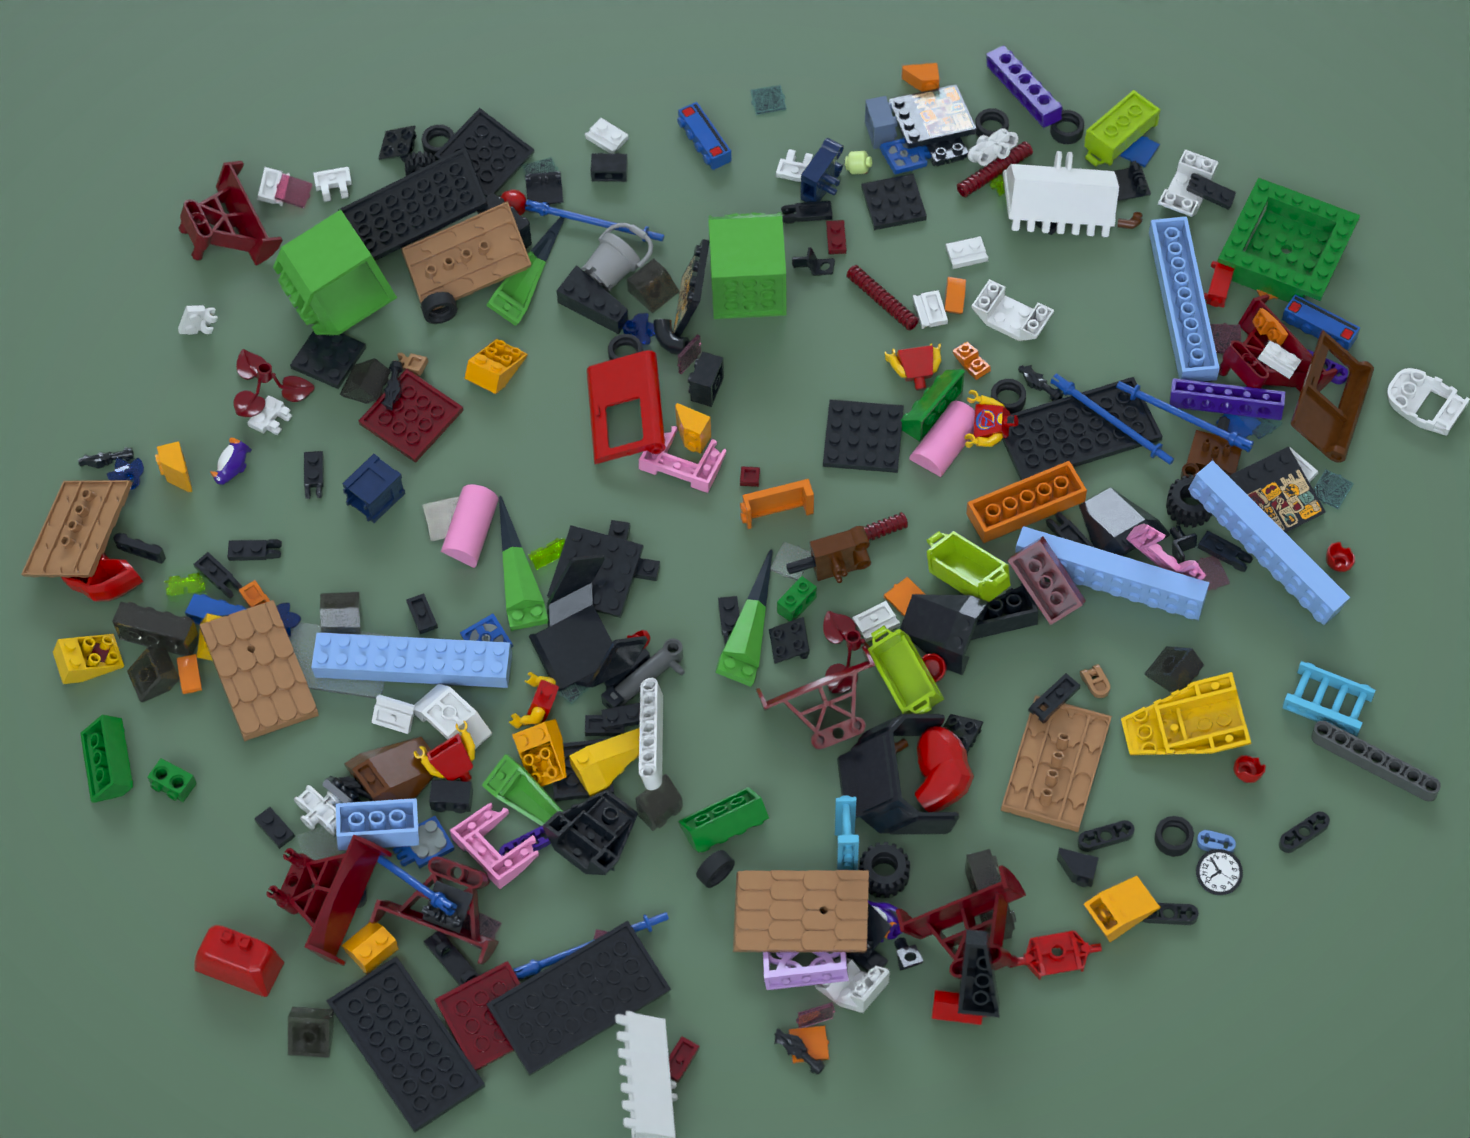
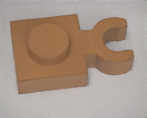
[394,353,429,376]

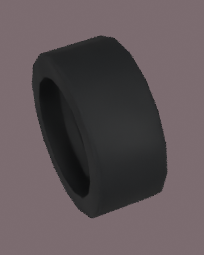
[975,108,1009,138]
[1050,110,1084,144]
[421,124,454,156]
[421,292,458,324]
[608,334,643,360]
[991,379,1026,414]
[1154,816,1194,857]
[696,850,735,888]

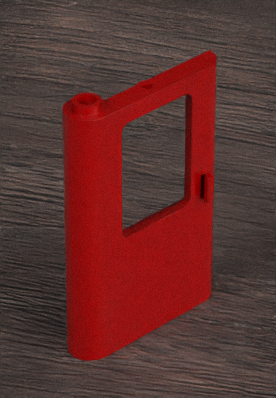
[586,350,666,464]

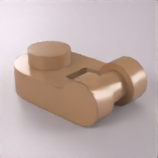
[1080,664,1110,698]

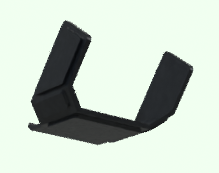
[529,554,648,691]
[837,714,959,834]

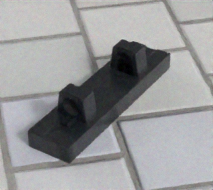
[424,931,479,986]

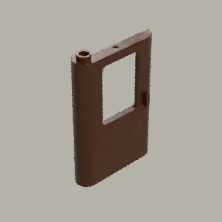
[1291,330,1374,463]

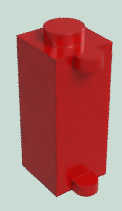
[1203,260,1234,308]
[932,990,987,1025]

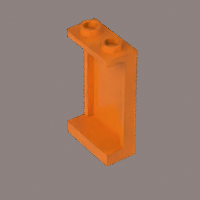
[740,479,814,529]

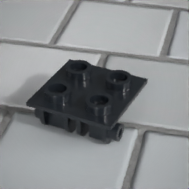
[378,125,417,162]
[926,138,968,167]
[1115,161,1151,201]
[525,170,563,206]
[769,617,810,664]
[943,714,984,755]
[421,881,473,933]
[862,903,892,958]

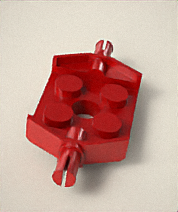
[1013,930,1102,980]

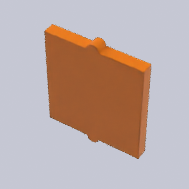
[884,577,926,616]
[789,1026,829,1063]

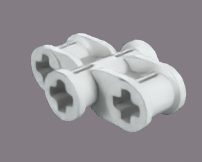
[968,128,1018,166]
[294,785,341,836]

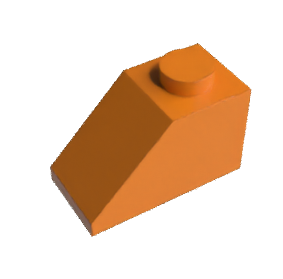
[902,63,940,92]

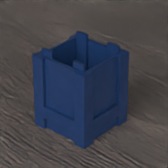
[342,454,405,523]

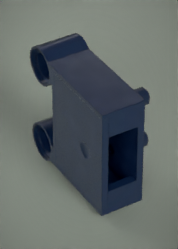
[800,137,844,202]

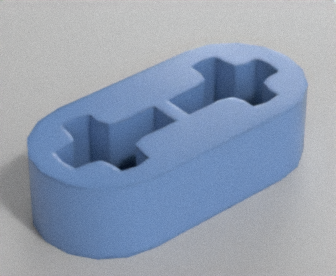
[1197,830,1236,853]

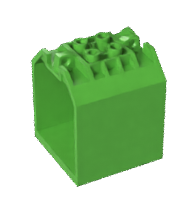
[273,209,397,335]
[708,212,786,319]

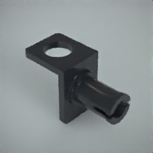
[792,247,835,276]
[1169,525,1197,564]
[894,937,923,971]

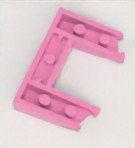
[639,426,726,493]
[1126,524,1206,580]
[450,803,539,889]

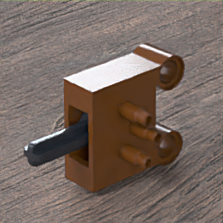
[1180,416,1242,480]
[786,526,871,583]

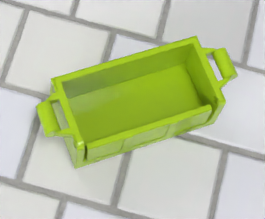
[1084,90,1161,167]
[927,531,1011,602]
[868,625,944,714]

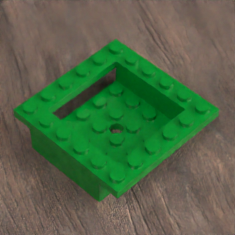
[1217,177,1360,303]

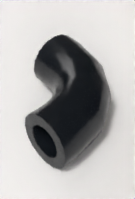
[653,319,691,355]

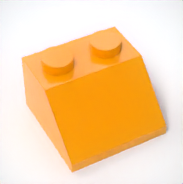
[675,403,711,454]
[155,441,193,492]
[341,923,399,974]

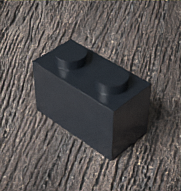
[591,153,628,182]
[429,780,473,813]

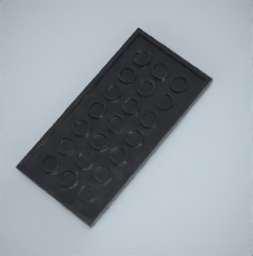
[338,147,489,261]
[1002,377,1163,480]
[486,920,671,1076]
[326,956,485,1133]

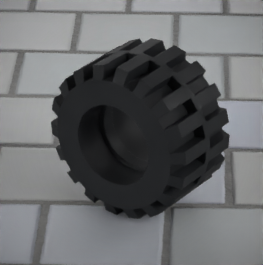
[1166,475,1212,528]
[859,842,910,898]

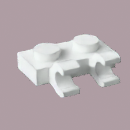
[776,149,813,182]
[313,167,352,202]
[178,305,218,335]
[247,395,292,435]

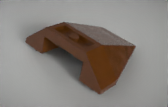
[344,736,435,801]

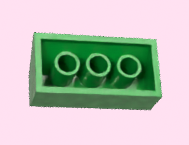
[901,369,965,442]
[80,714,133,803]
[678,787,769,853]

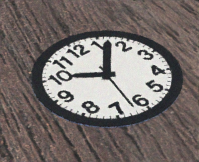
[1196,849,1243,895]

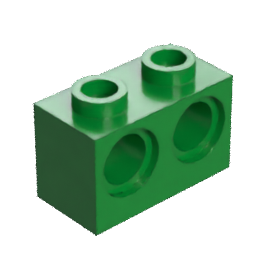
[777,576,817,622]
[147,758,197,803]

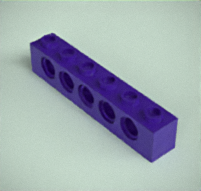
[986,45,1063,128]
[1169,378,1285,420]

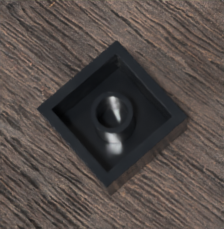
[688,351,724,407]

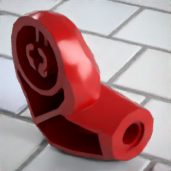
[61,553,144,602]
[915,726,974,812]

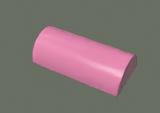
[909,401,975,477]
[441,485,498,568]

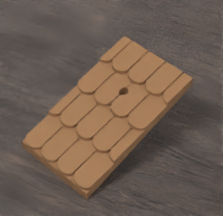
[402,201,531,310]
[21,480,133,578]
[199,600,319,741]
[1001,695,1112,832]
[733,870,869,952]

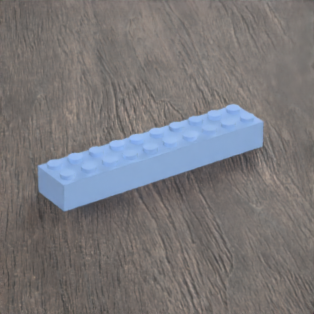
[1149,217,1219,382]
[1188,460,1350,625]
[1015,526,1210,620]
[311,632,512,688]

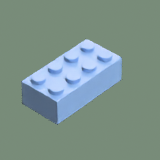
[336,798,419,851]

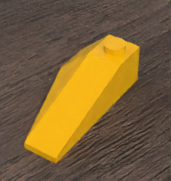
[569,728,640,797]

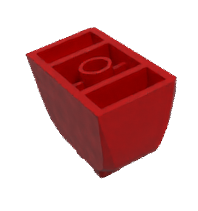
[194,925,285,997]

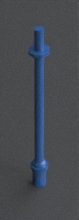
[525,199,665,242]
[1050,373,1174,465]
[1116,381,1254,453]
[377,855,457,915]
[513,912,669,980]

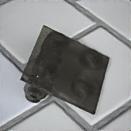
[423,496,460,542]

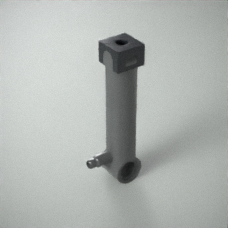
[601,638,685,709]

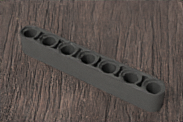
[1311,721,1441,801]

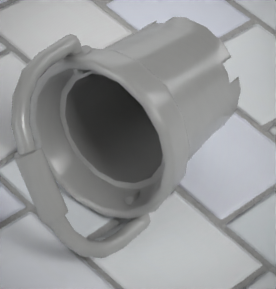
[581,223,653,292]

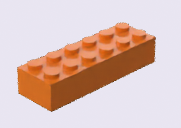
[966,461,1087,544]

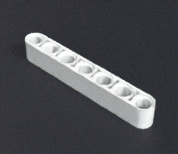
[639,678,663,790]

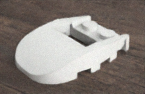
[1387,368,1470,436]

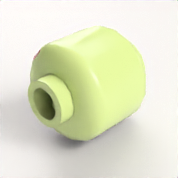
[845,151,872,174]

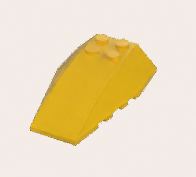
[1121,672,1251,755]

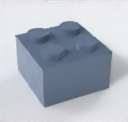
[865,96,897,149]

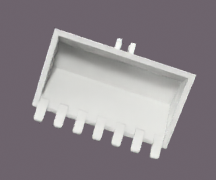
[1003,151,1119,237]
[615,1011,677,1138]

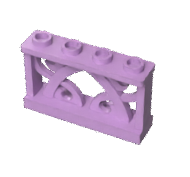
[763,952,849,990]

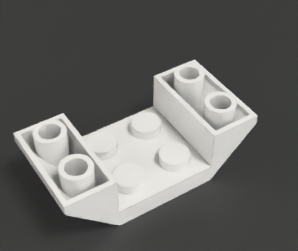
[1158,150,1219,217]
[972,279,1054,341]
[414,684,492,749]
[815,956,890,1013]

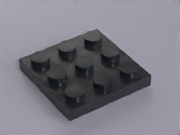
[861,174,927,230]
[290,331,366,389]
[553,738,614,802]

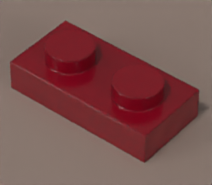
[826,220,846,255]
[669,1036,700,1083]

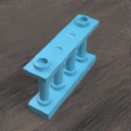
[1282,661,1376,737]
[835,796,859,870]

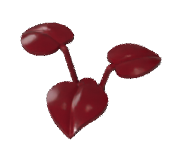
[233,349,315,417]
[823,611,883,694]

